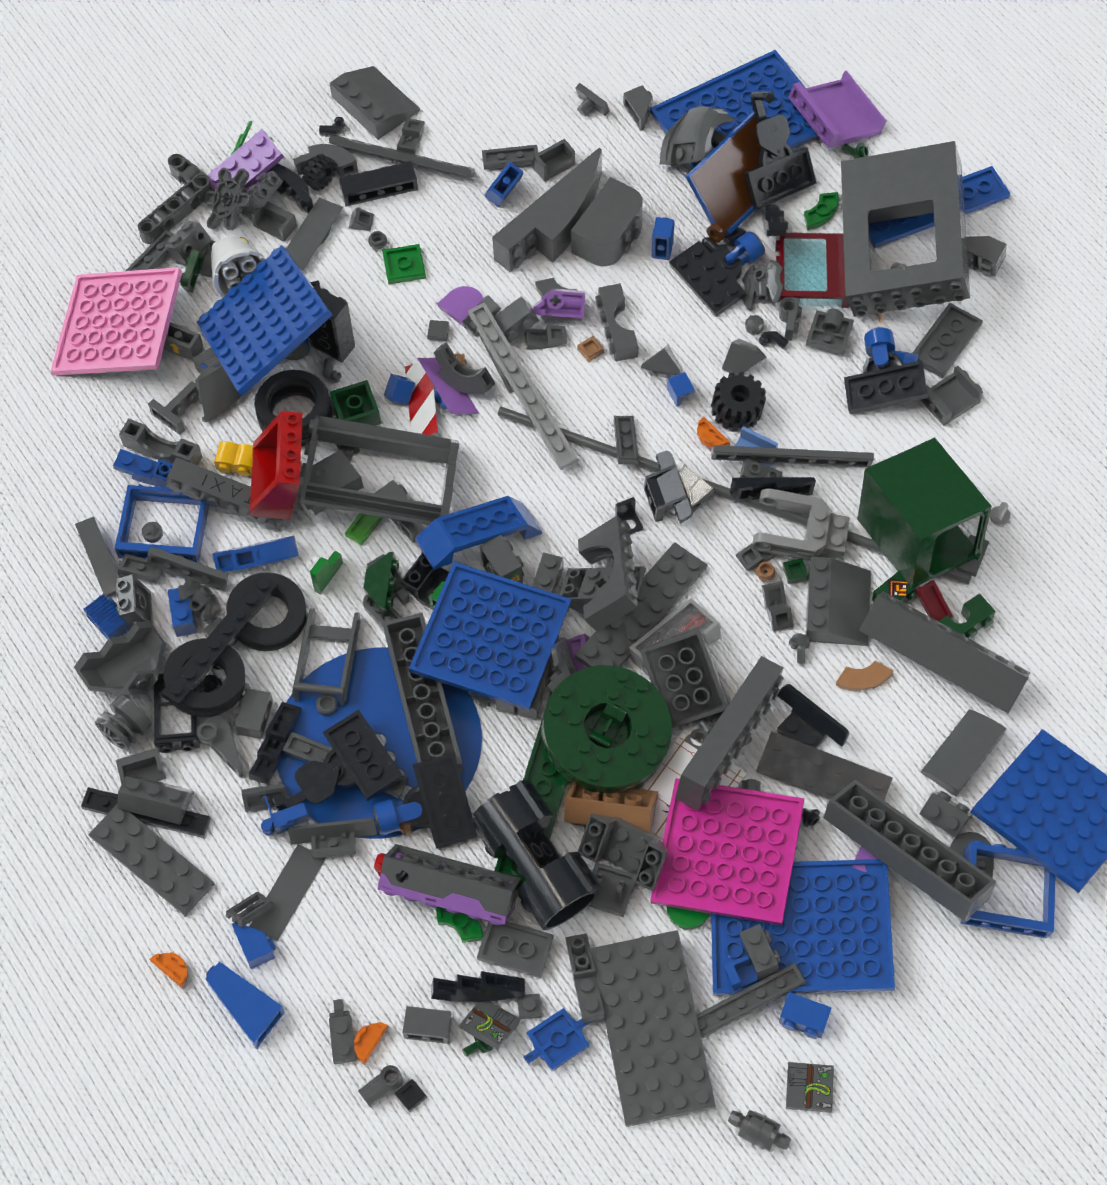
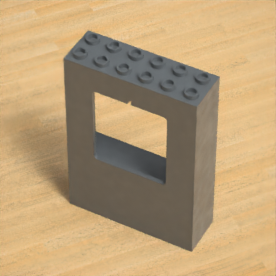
[841,141,970,317]

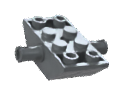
[559,558,646,615]

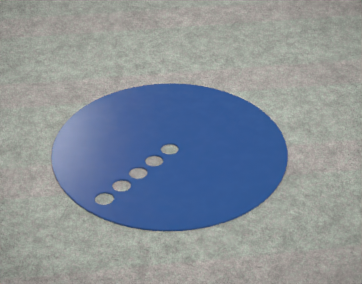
[277,647,482,839]

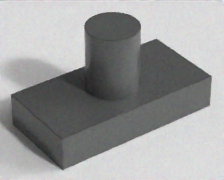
[575,83,610,116]

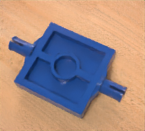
[523,1008,592,1071]

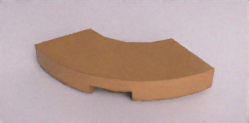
[835,661,894,691]

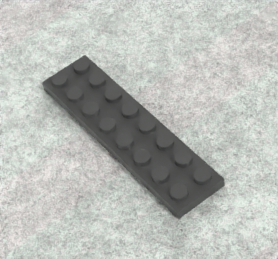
[575,542,708,667]

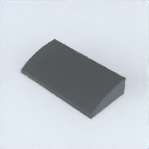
[921,709,1007,797]

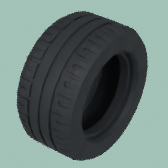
[254,370,332,446]

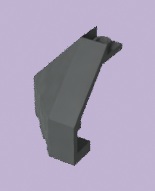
[74,621,166,695]

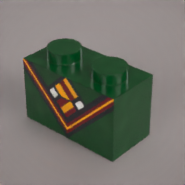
[872,571,920,603]

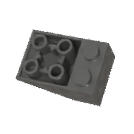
[967,236,1007,276]

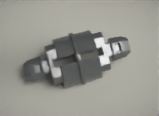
[728,1110,791,1151]

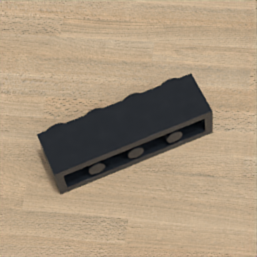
[339,161,418,207]

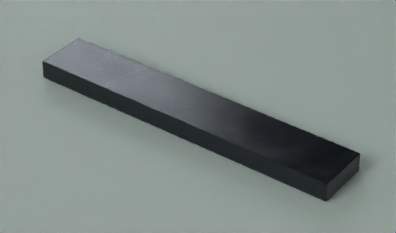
[81,787,211,838]

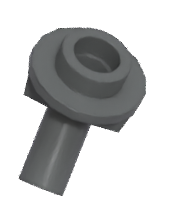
[789,633,810,664]

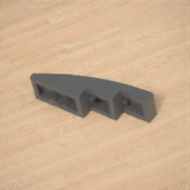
[75,516,119,597]

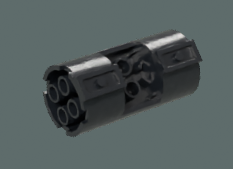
[471,780,602,931]

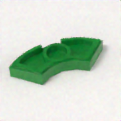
[804,192,839,230]
[436,906,483,943]

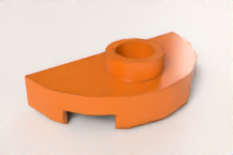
[697,416,730,449]
[149,952,188,989]
[354,1022,389,1065]

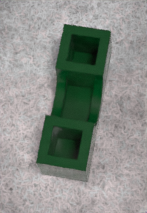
[938,593,996,639]

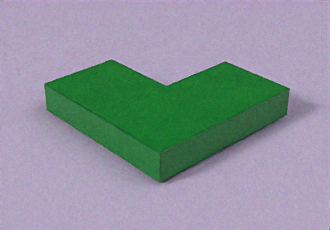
[310,551,343,595]

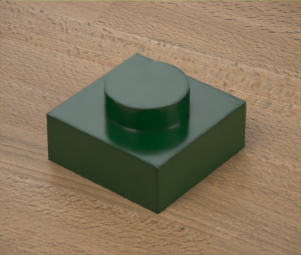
[782,558,808,584]

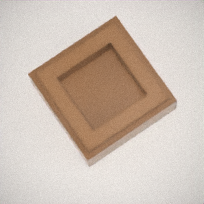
[577,336,604,362]

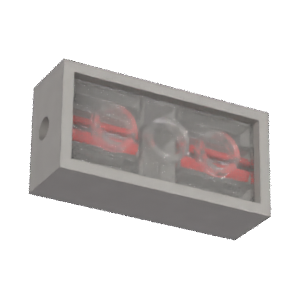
[629,598,721,676]

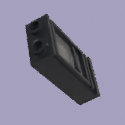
[154,673,200,753]

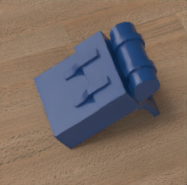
[261,795,309,836]

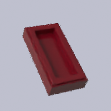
[915,580,953,621]

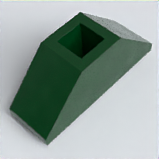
[363,552,399,617]

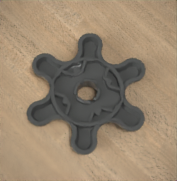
[203,167,253,230]

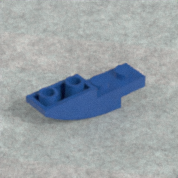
[113,449,173,488]
[212,536,299,572]

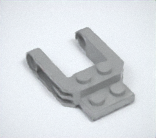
[752,489,850,561]

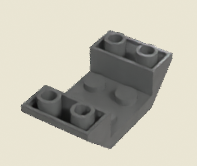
[578,814,668,891]

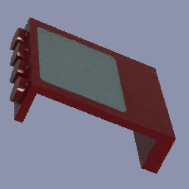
[775,233,849,308]

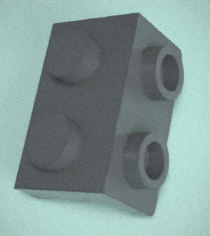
[919,790,973,838]

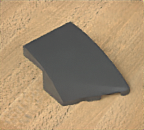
[195,364,242,422]

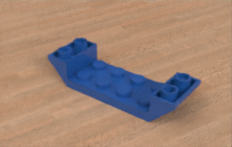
[415,495,542,569]

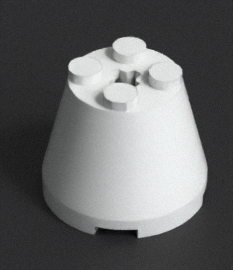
[211,235,265,297]

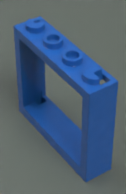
[114,484,209,563]
[960,840,1056,939]

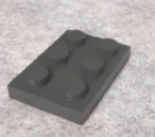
[477,921,554,978]

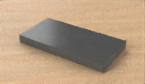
[912,303,983,379]

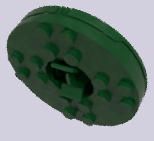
[542,665,672,794]

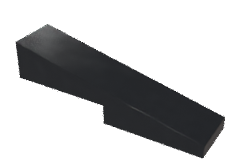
[730,477,816,503]

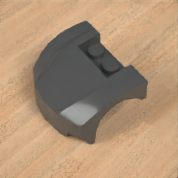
[659,106,735,166]

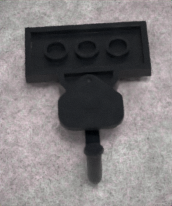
[744,92,817,209]
[272,709,404,811]

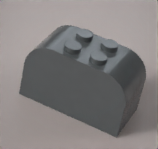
[571,177,643,267]

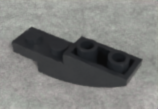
[266,163,313,214]
[762,205,788,236]

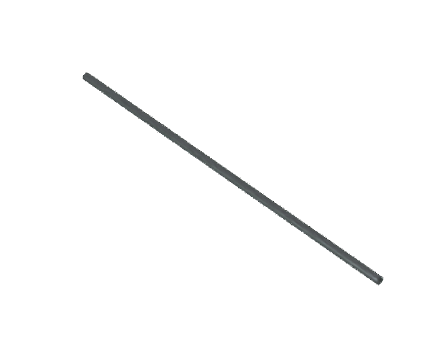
[497,406,972,585]

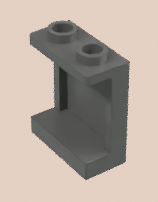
[920,366,983,426]

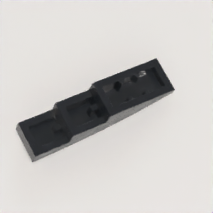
[249,702,302,785]
[431,971,525,1002]

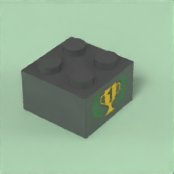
[480,535,524,583]

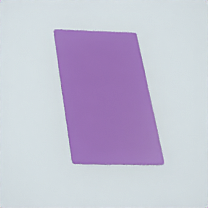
[417,358,479,414]

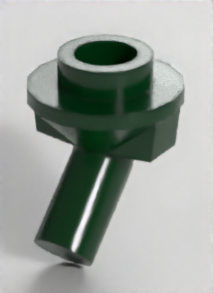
[841,142,869,159]
[462,1037,493,1057]

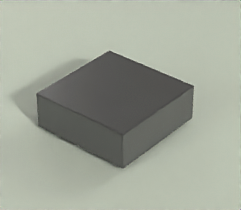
[427,320,449,341]

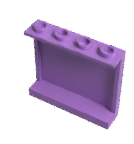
[788,70,887,148]

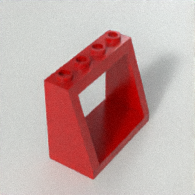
[249,411,303,520]

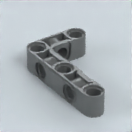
[138,154,213,244]

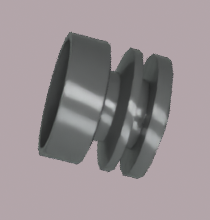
[94,695,152,751]

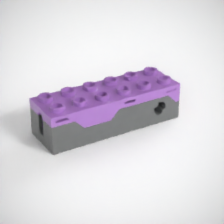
[374,844,521,925]

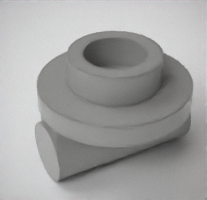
[990,502,1010,525]

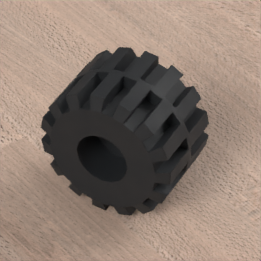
[711,372,766,432]

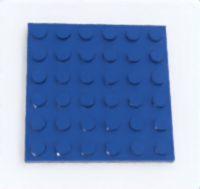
[409,562,572,711]
[970,729,1107,893]

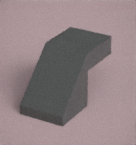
[761,581,794,631]

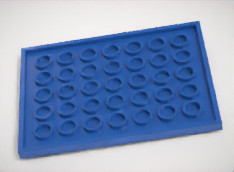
[650,50,819,169]
[197,245,333,396]
[711,859,895,996]

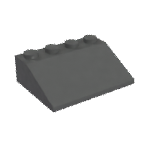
[329,66,420,140]
[805,556,871,646]
[640,626,729,728]

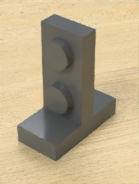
[148,381,199,435]

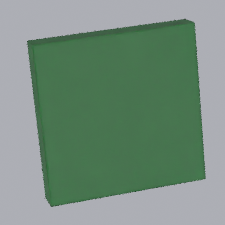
[382,244,426,285]

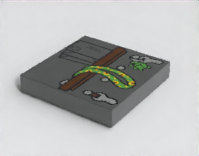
[459,1001,521,1050]
[786,1062,834,1113]

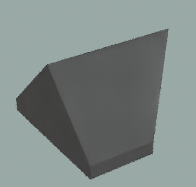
[722,338,767,375]
[641,345,682,374]

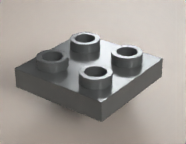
[806,309,854,355]

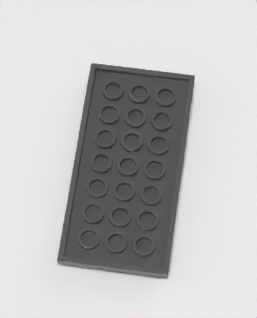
[591,930,716,1127]

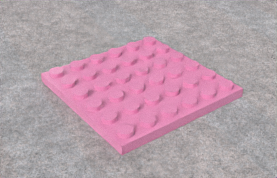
[51,267,182,375]

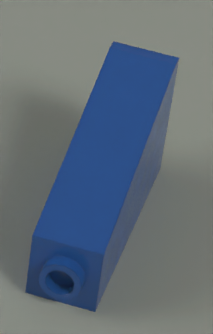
[205,961,285,1048]

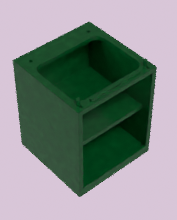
[857,437,992,588]

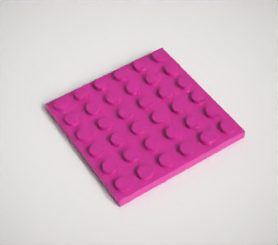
[650,778,805,926]

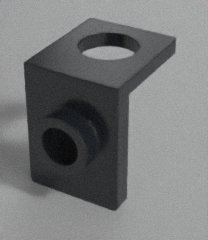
[615,497,643,535]

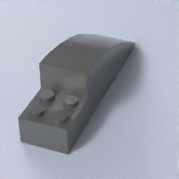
[492,148,602,272]

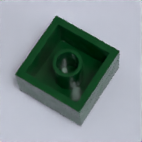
[330,380,381,426]

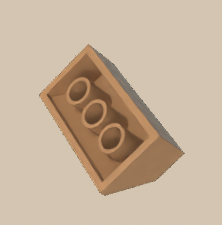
[564,782,658,832]

